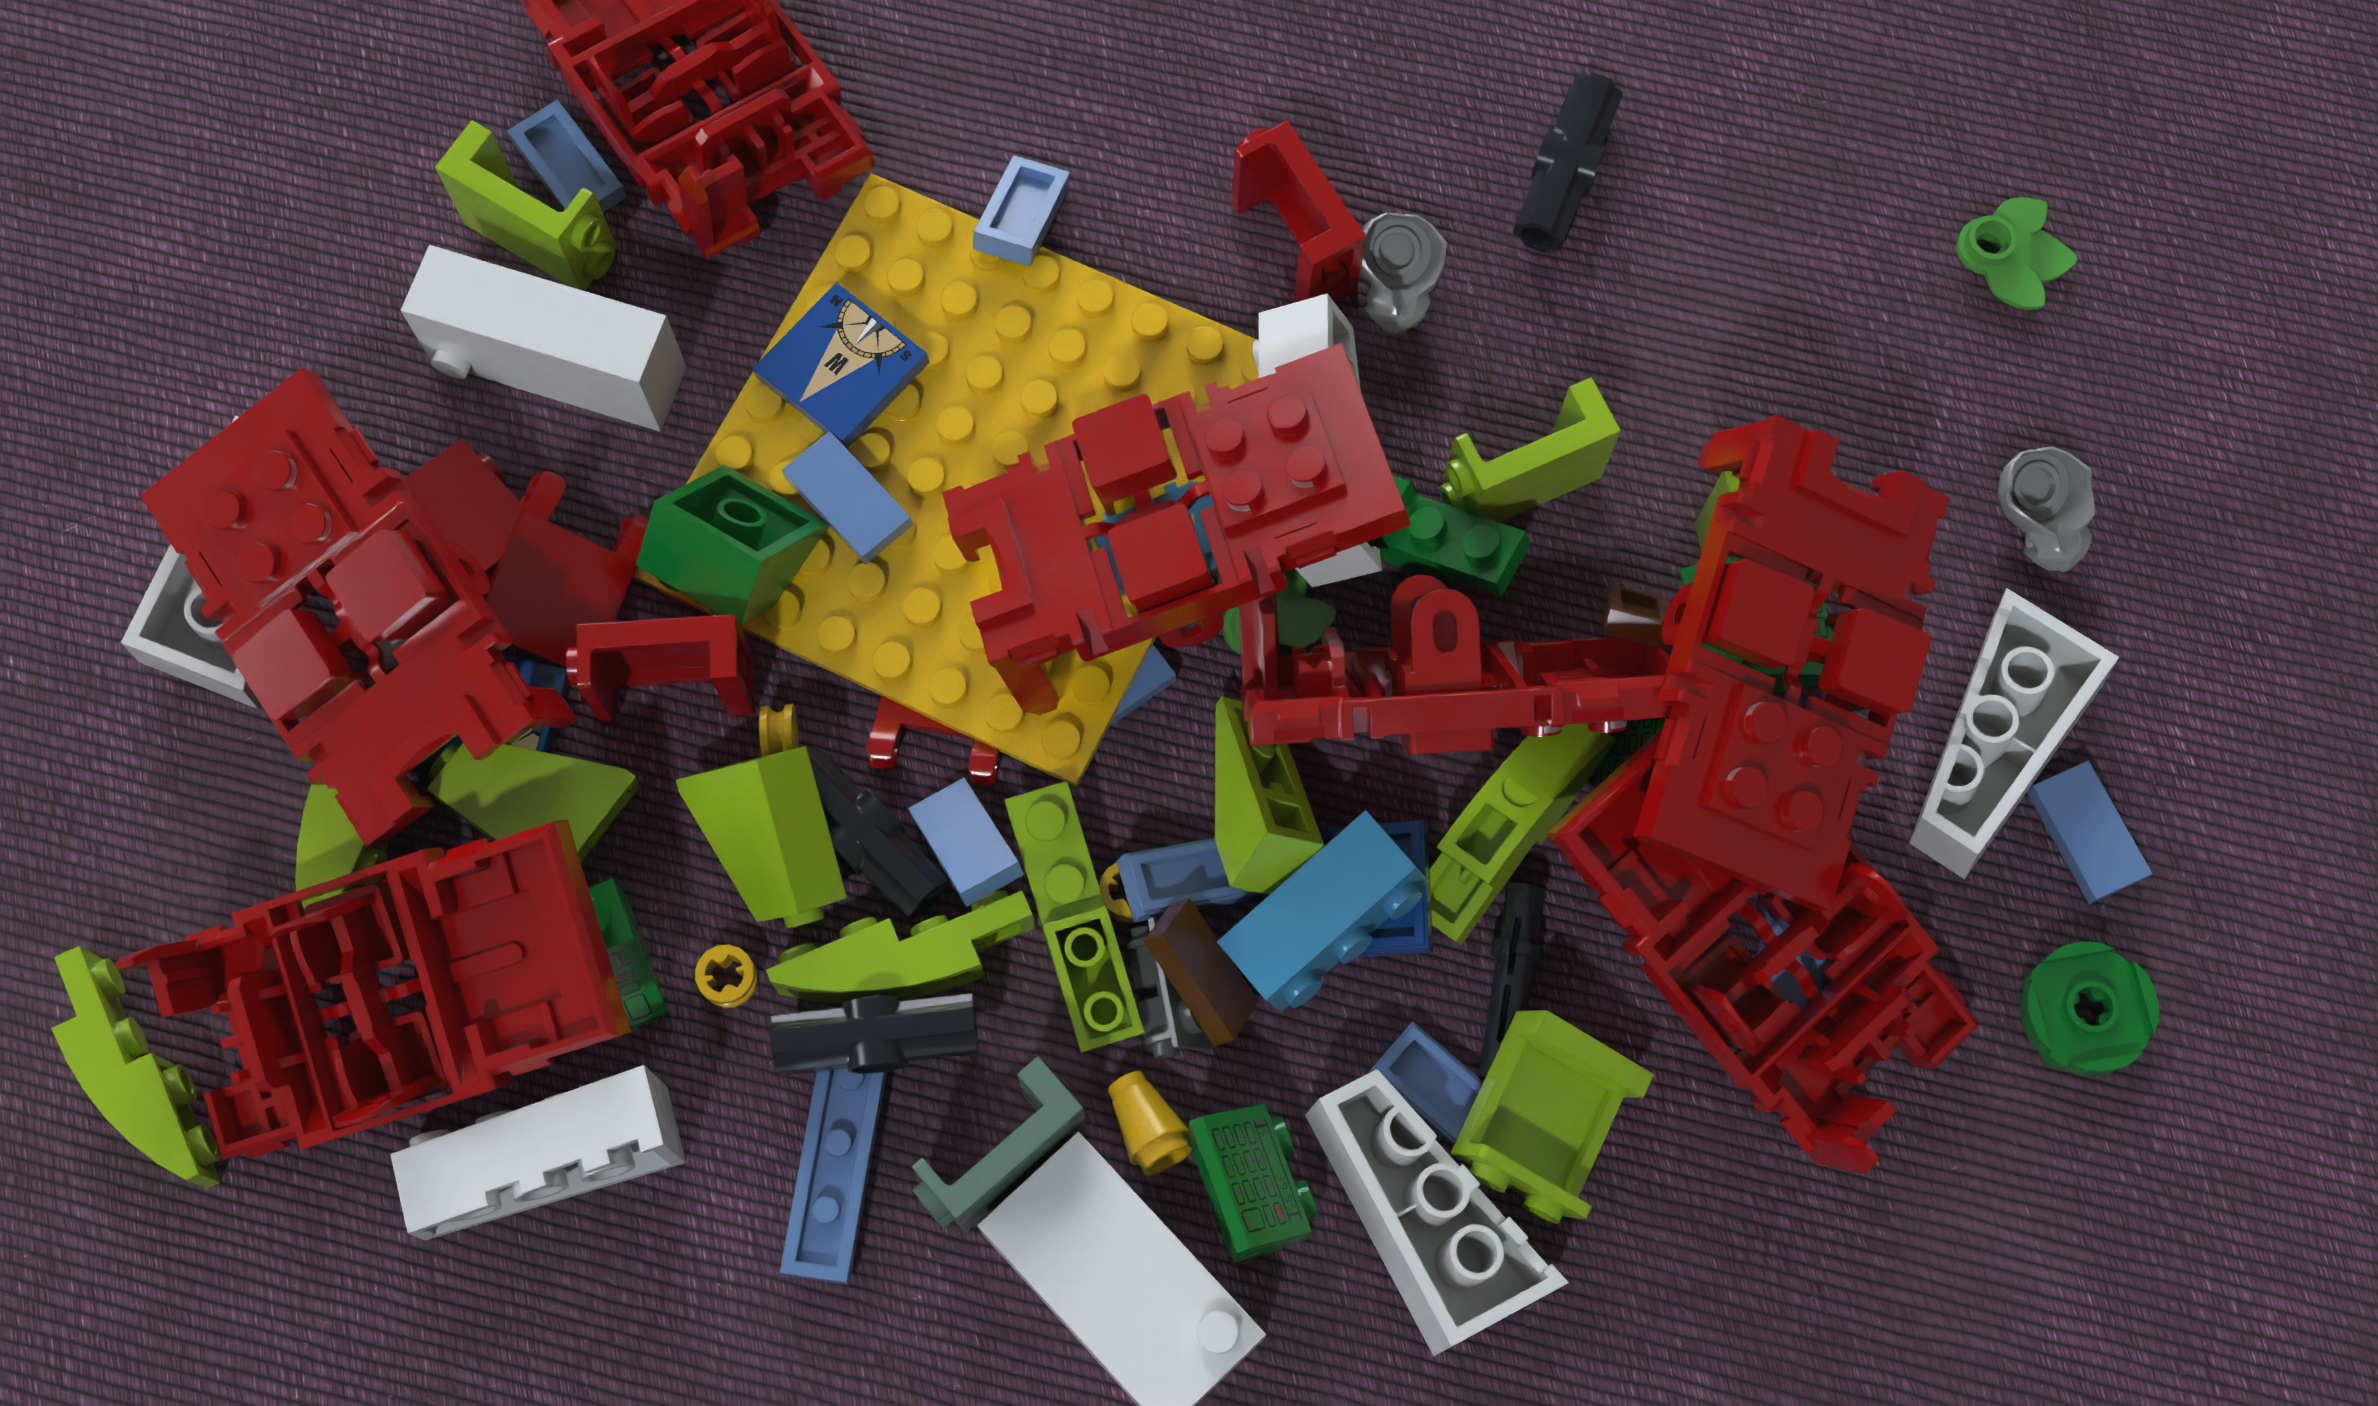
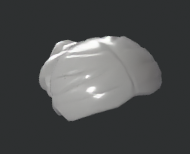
[1360,213,1447,335]
[1997,447,2095,573]

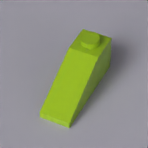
[1215,696,1324,895]

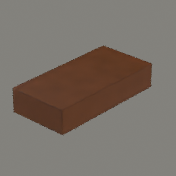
[1601,583,1670,650]
[1143,898,1259,1047]

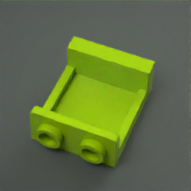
[435,120,616,291]
[1439,377,1621,522]
[1450,1010,1654,1224]

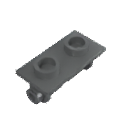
[1126,917,1211,1059]

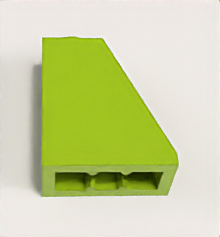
[427,743,640,863]
[676,746,847,928]

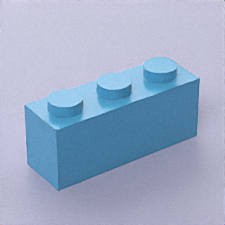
[1217,810,1429,1012]

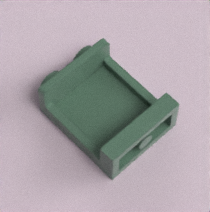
[912,1056,1086,1233]

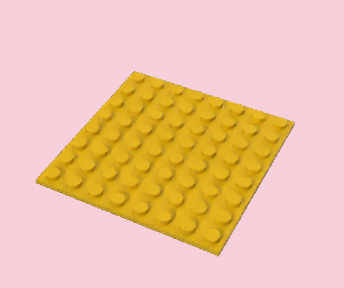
[633,173,1258,787]

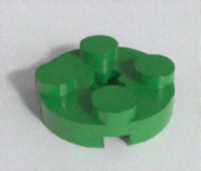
[2020,942,2159,1076]

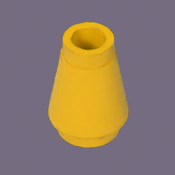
[1108,1071,1192,1176]

